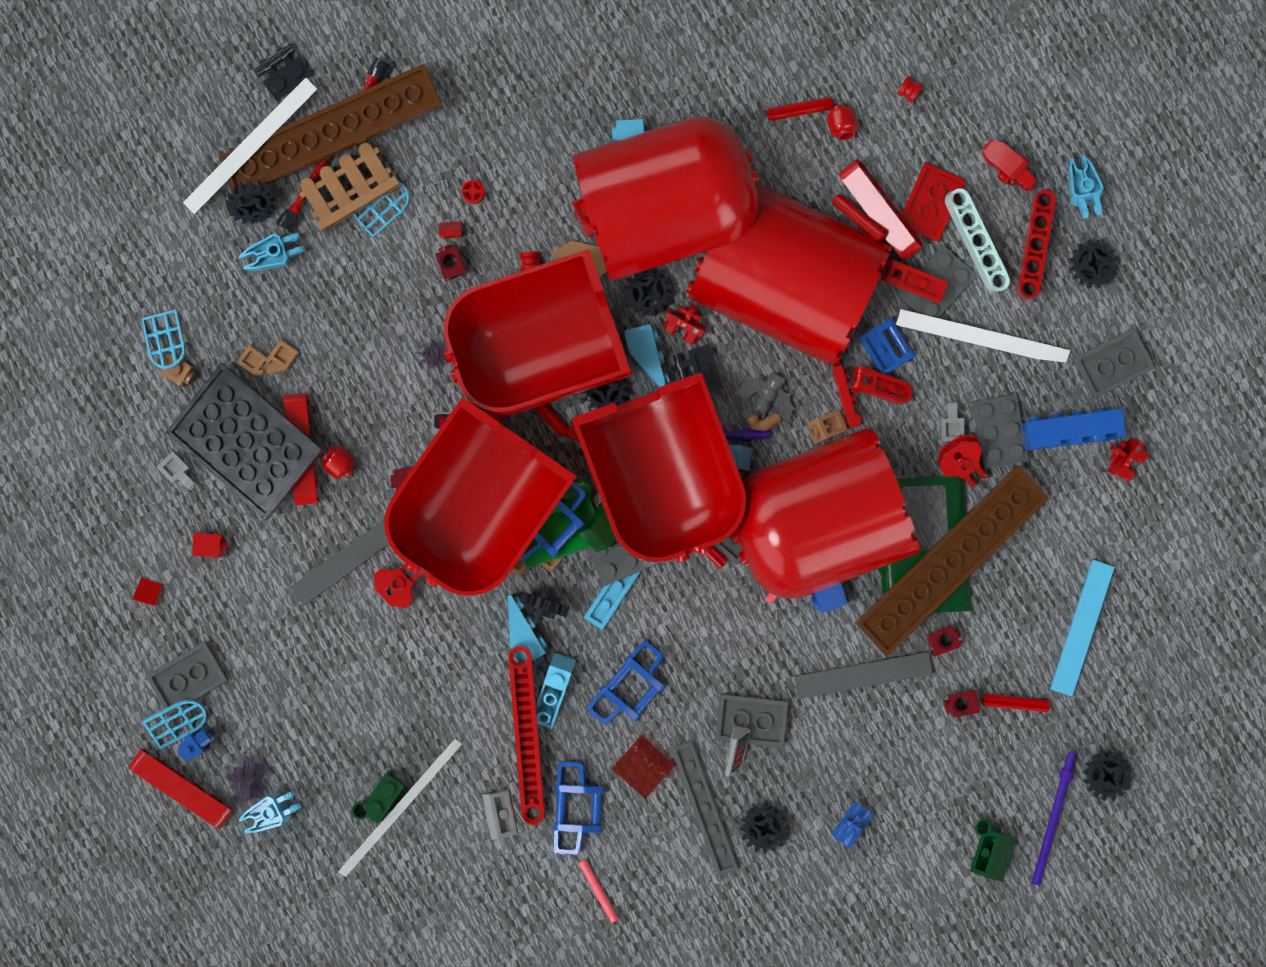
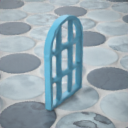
[353,181,409,238]
[141,309,185,369]
[142,699,206,749]

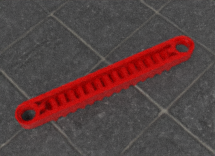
[508,644,545,825]

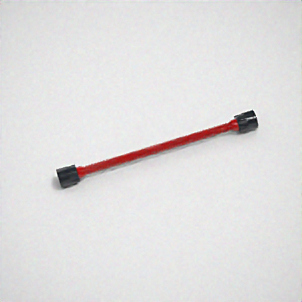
[276,57,391,233]

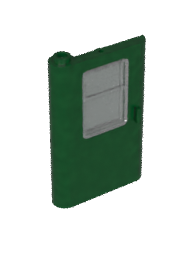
[881,476,972,613]

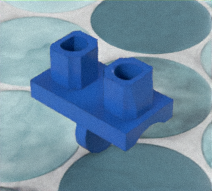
[178,727,215,760]
[831,801,873,848]

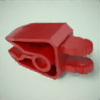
[982,139,1036,192]

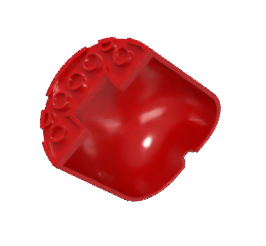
[573,116,759,281]
[443,249,632,416]
[571,373,746,563]
[384,397,577,596]
[731,427,920,599]

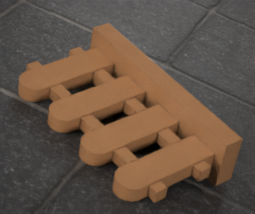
[299,143,401,233]

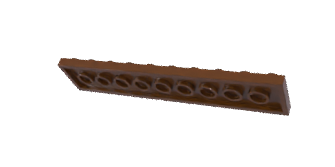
[219,64,442,188]
[854,465,1049,656]

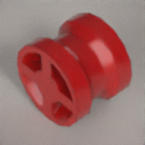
[897,75,923,103]
[461,180,485,204]
[519,251,541,272]

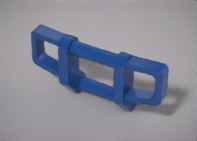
[521,481,586,559]
[587,641,665,725]
[553,761,604,855]

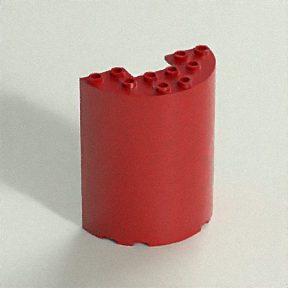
[686,182,892,367]

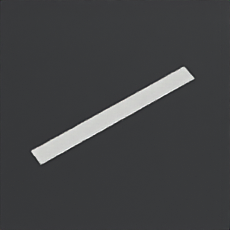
[183,78,317,214]
[896,309,1070,363]
[338,739,462,877]

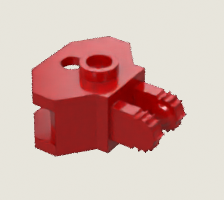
[937,435,989,488]
[374,563,423,608]

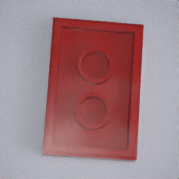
[901,162,966,242]

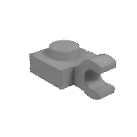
[940,402,964,441]
[157,451,197,491]

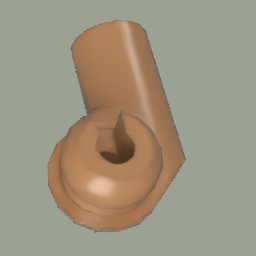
[746,412,781,431]

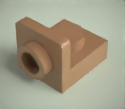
[159,354,195,387]
[807,409,848,444]

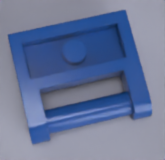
[858,317,916,375]

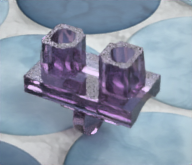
[226,758,266,802]

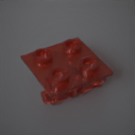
[611,735,675,799]

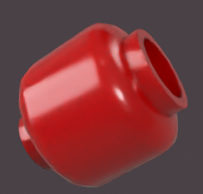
[826,105,859,140]
[321,446,355,479]

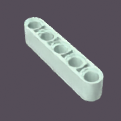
[945,189,1010,292]

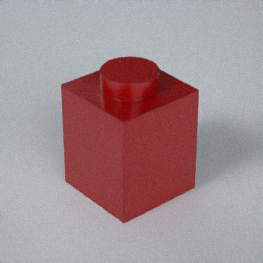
[192,533,227,558]

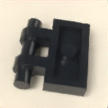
[254,44,313,101]
[673,344,723,392]

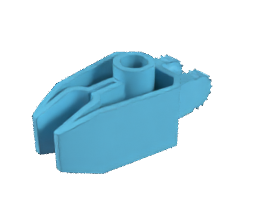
[1068,155,1104,219]
[239,233,305,271]
[239,790,302,833]

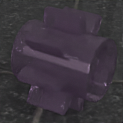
[417,342,446,370]

